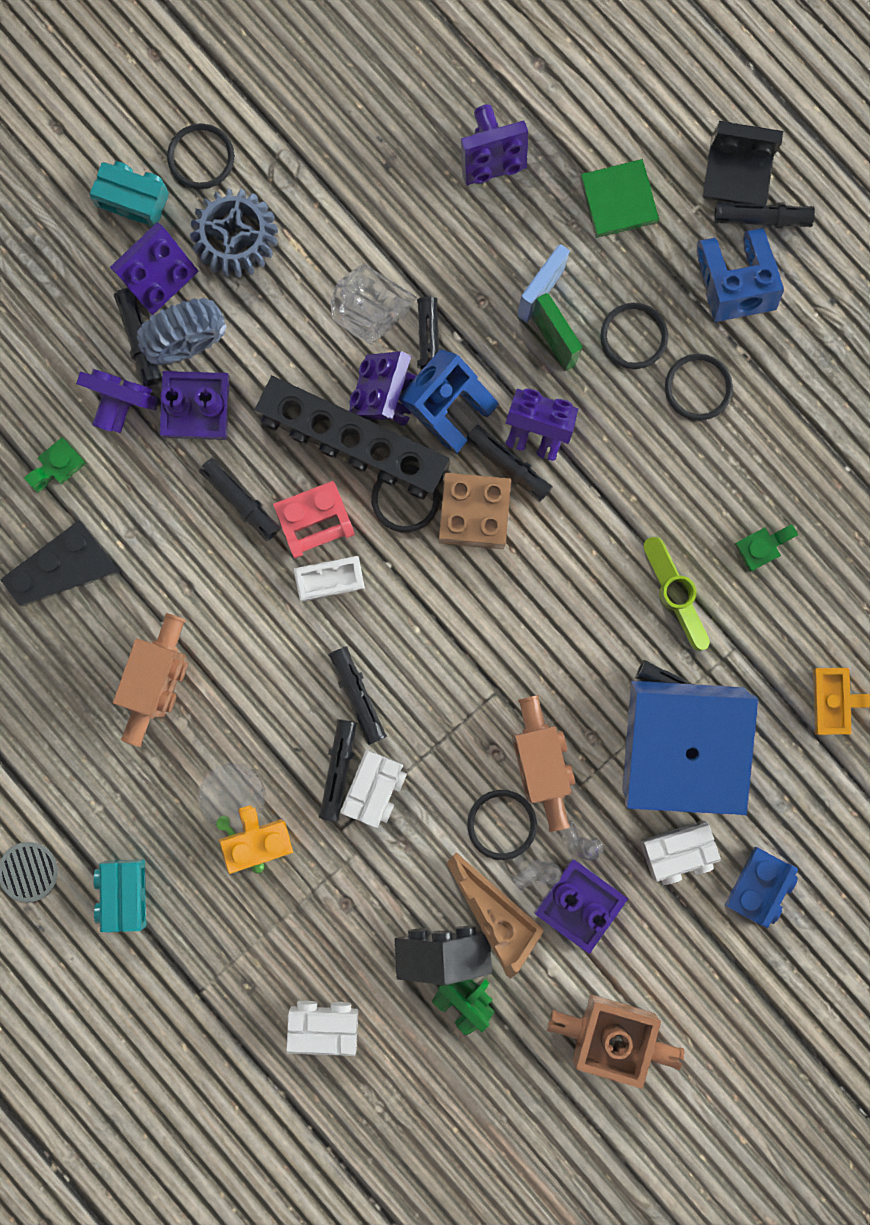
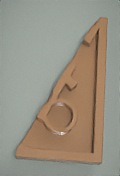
[446,852,545,979]

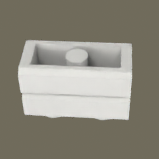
[340,750,407,828]
[640,820,721,885]
[287,1001,358,1056]

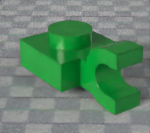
[24,437,86,493]
[734,524,798,572]

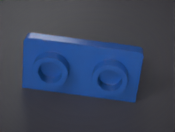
[725,847,798,928]

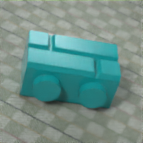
[90,161,169,227]
[93,859,146,933]

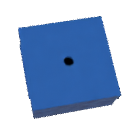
[622,681,758,815]

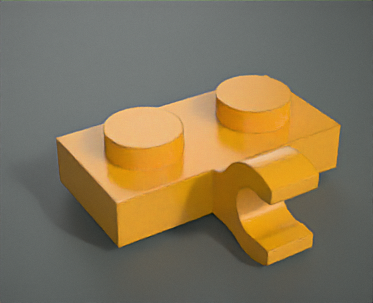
[813,668,870,735]
[218,805,293,874]

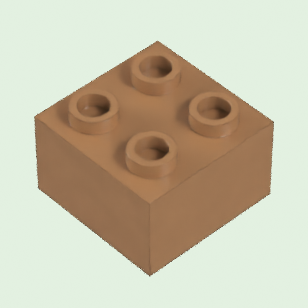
[439,473,511,550]

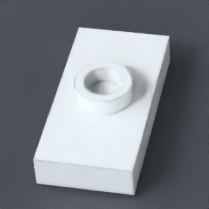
[294,556,365,602]

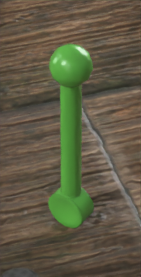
[216,816,264,873]

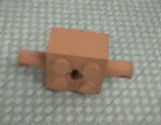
[113,613,188,747]
[511,695,575,832]
[547,994,684,1089]

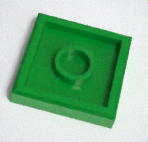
[580,159,659,238]
[532,292,583,372]

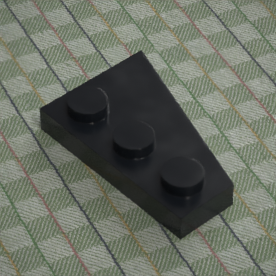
[0,520,121,607]

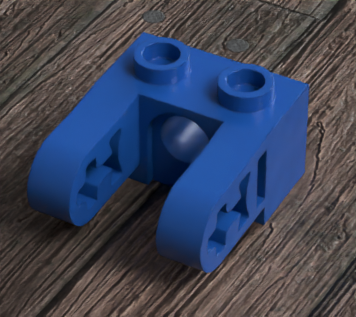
[697,228,784,322]
[398,349,499,454]

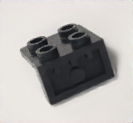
[702,121,784,205]

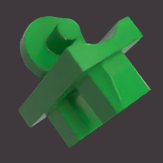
[432,978,495,1036]

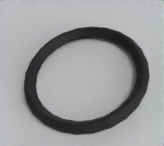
[167,123,235,189]
[600,302,668,369]
[665,354,733,421]
[371,465,440,533]
[467,790,537,860]

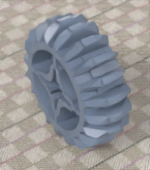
[190,188,278,278]
[137,298,227,365]

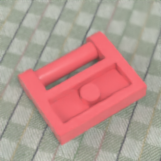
[273,480,355,559]

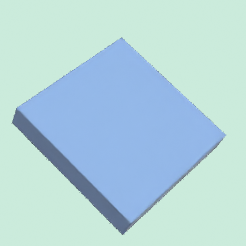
[517,244,570,323]

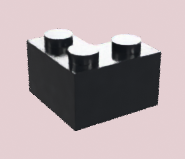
[394,926,492,985]

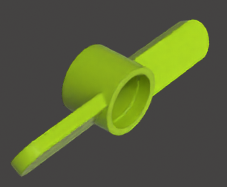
[644,536,710,651]

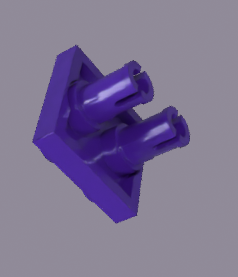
[461,104,528,186]
[109,222,199,315]
[349,351,417,426]
[76,369,160,433]
[160,371,230,440]
[505,389,579,461]
[534,858,628,954]

